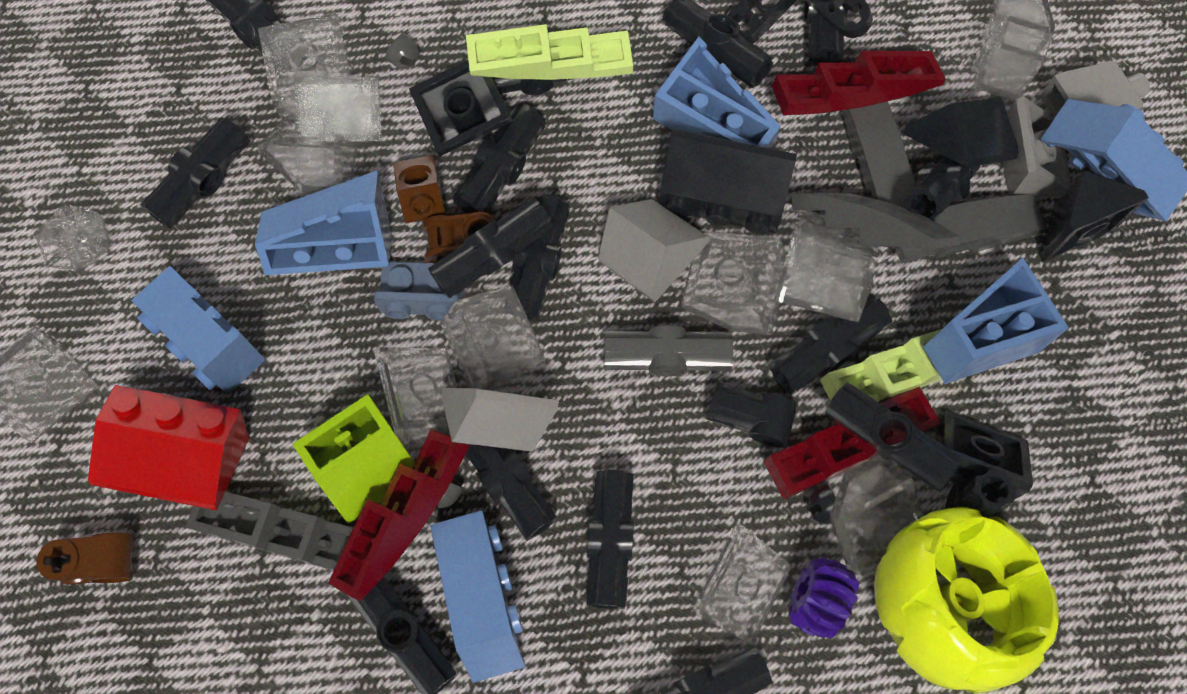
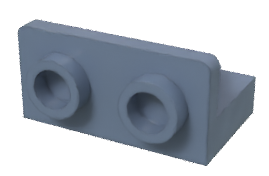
[374,262,465,321]

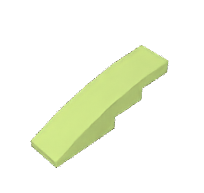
[466,24,633,80]
[820,329,942,403]

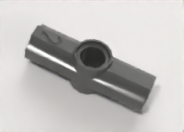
[604,325,733,377]

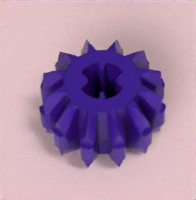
[788,557,859,639]

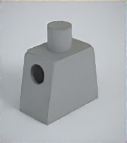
[1040,61,1150,118]

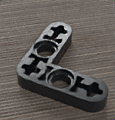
[727,0,873,44]

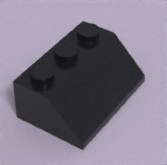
[659,129,797,234]

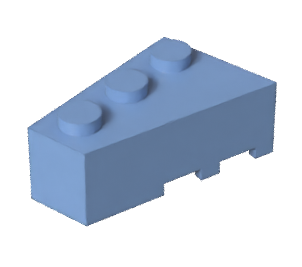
[1040,99,1187,221]
[255,170,392,275]
[923,258,1069,384]

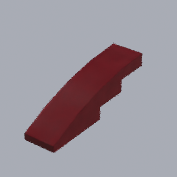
[771,51,946,116]
[763,386,941,500]
[328,429,470,601]

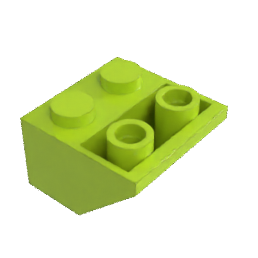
[292,394,415,525]

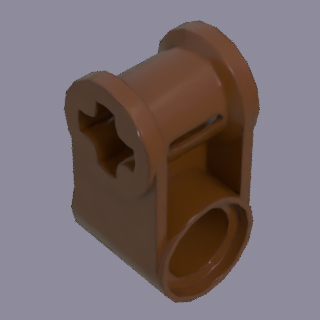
[422,212,496,263]
[36,532,133,585]

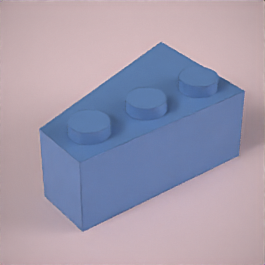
[653,37,781,149]
[131,266,265,395]
[430,510,525,683]

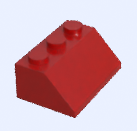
[88,385,249,511]

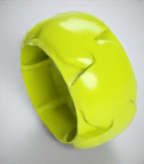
[874,507,1059,693]

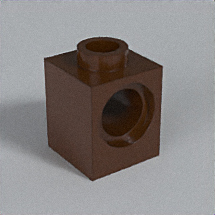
[393,155,446,224]

